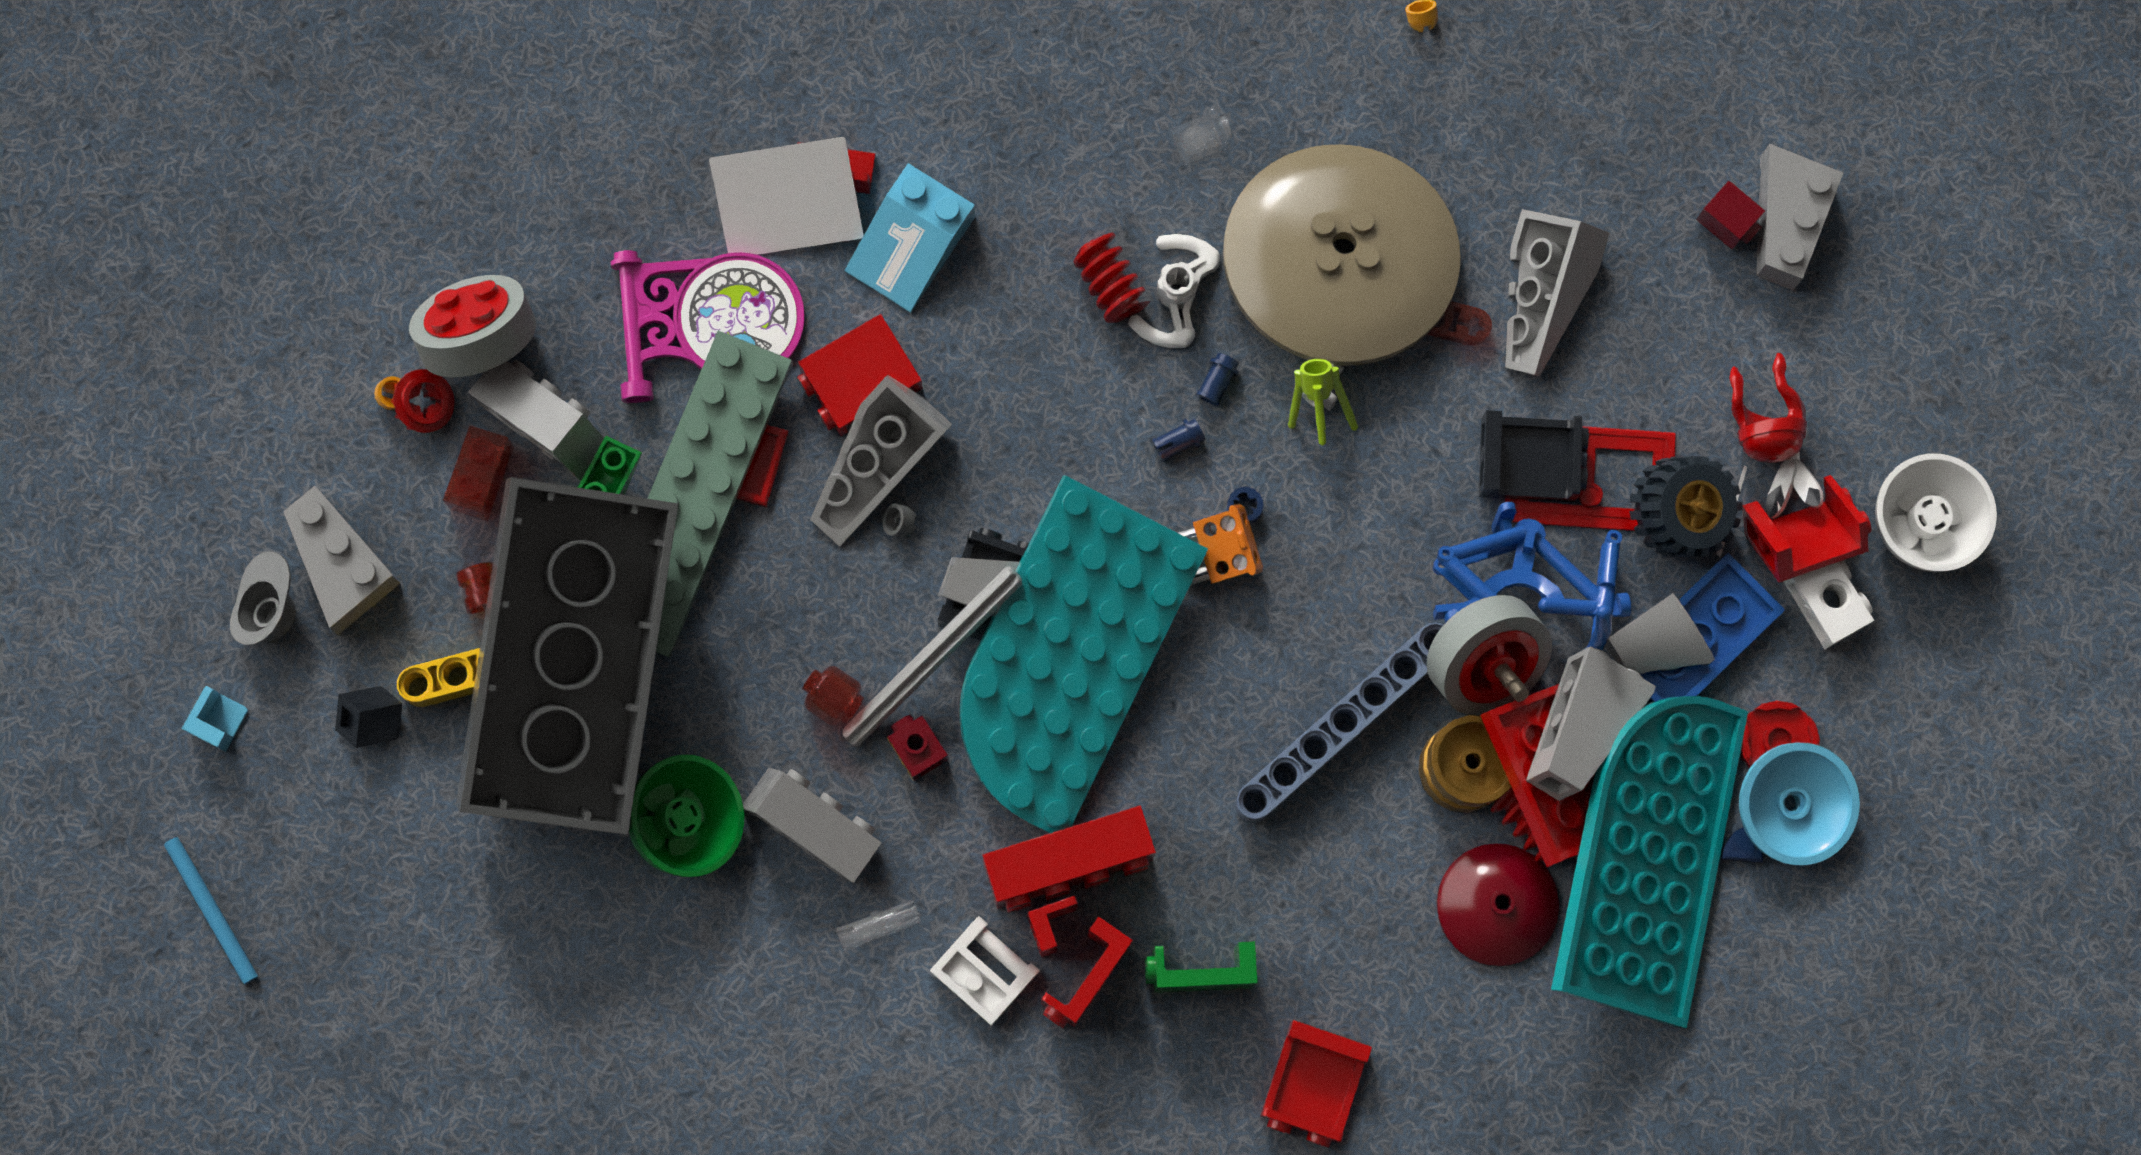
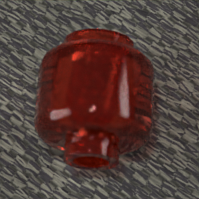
[802,666,865,726]

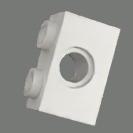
[1783,561,1874,649]

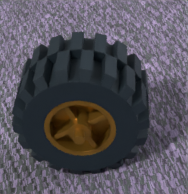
[1629,456,1742,557]

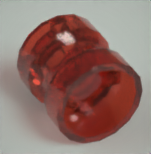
[456,562,493,614]

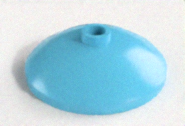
[1739,742,1860,865]

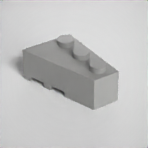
[1756,144,1843,290]
[468,359,604,482]

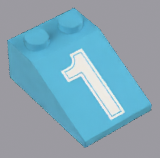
[844,163,975,313]

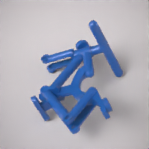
[1433,502,1631,651]

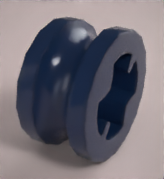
[1227,487,1263,524]

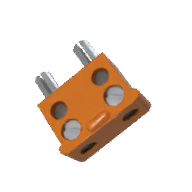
[1179,504,1263,585]

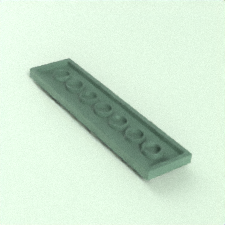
[647,330,793,658]

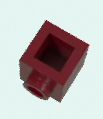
[1696,180,1765,250]

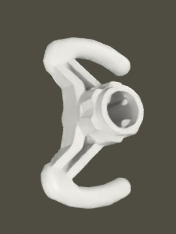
[1128,234,1220,348]

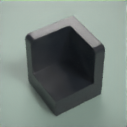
[335,686,402,748]

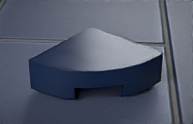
[1720,827,1763,863]

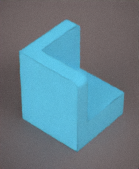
[182,686,248,752]

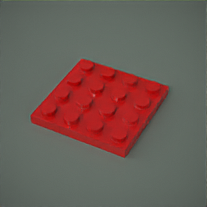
[1480,684,1596,867]

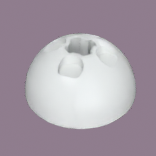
[1875,454,1997,572]

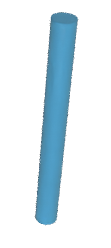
[164,837,259,985]

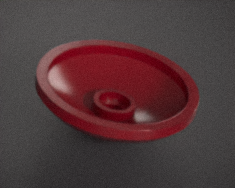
[1436,843,1559,966]

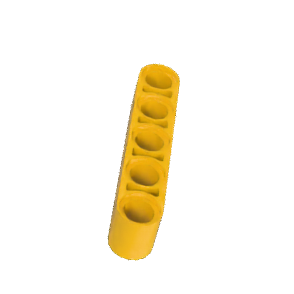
[397,648,480,707]

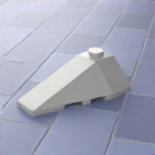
[1505,209,1610,377]
[810,375,952,546]

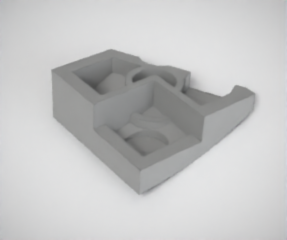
[1605,593,1715,674]

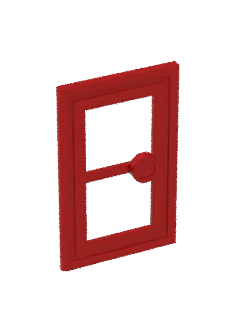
[1505,426,1676,531]

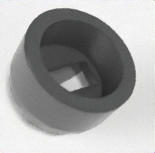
[883,504,917,537]

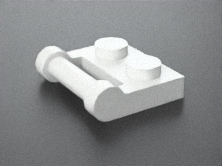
[930,916,1040,1026]

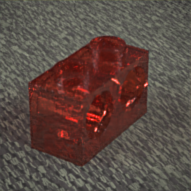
[443,425,514,521]

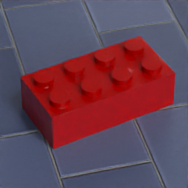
[982,805,1156,913]

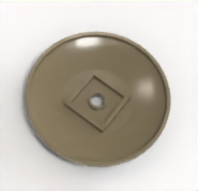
[1223,144,1461,366]

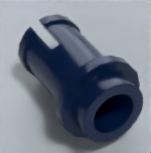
[1196,353,1239,407]
[1152,418,1206,462]

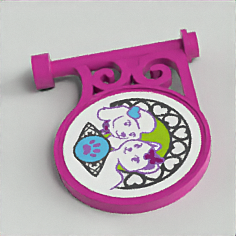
[610,250,804,403]

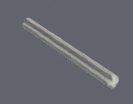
[842,566,1022,747]

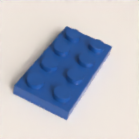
[1641,553,1785,702]

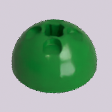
[628,755,744,877]

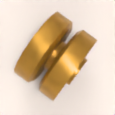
[1419,715,1511,813]

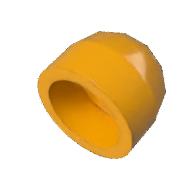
[1405,0,1438,32]
[374,376,400,410]

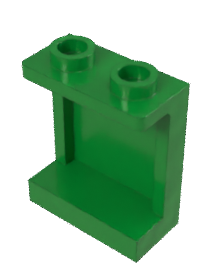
[1145,941,1257,993]

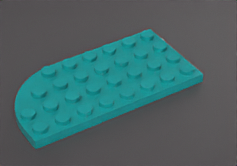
[960,475,1208,833]
[1551,696,1748,1028]

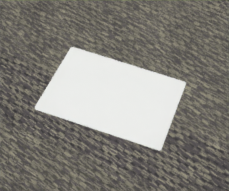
[709,137,864,255]

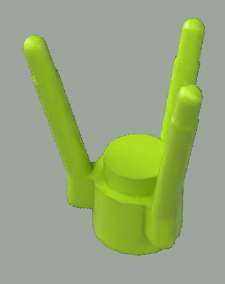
[1288,359,1358,445]

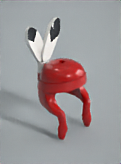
[1729,353,1823,519]

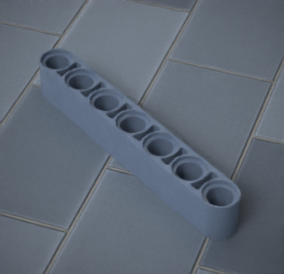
[1235,622,1444,823]

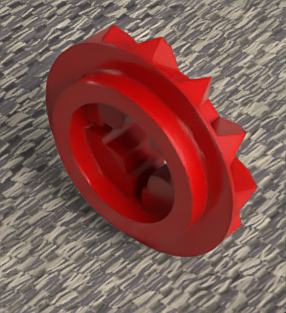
[390,369,455,434]

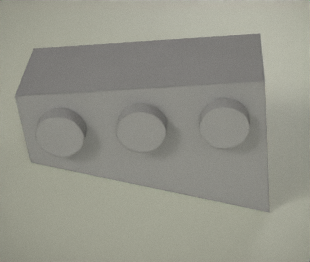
[283,486,400,635]
[743,768,882,883]

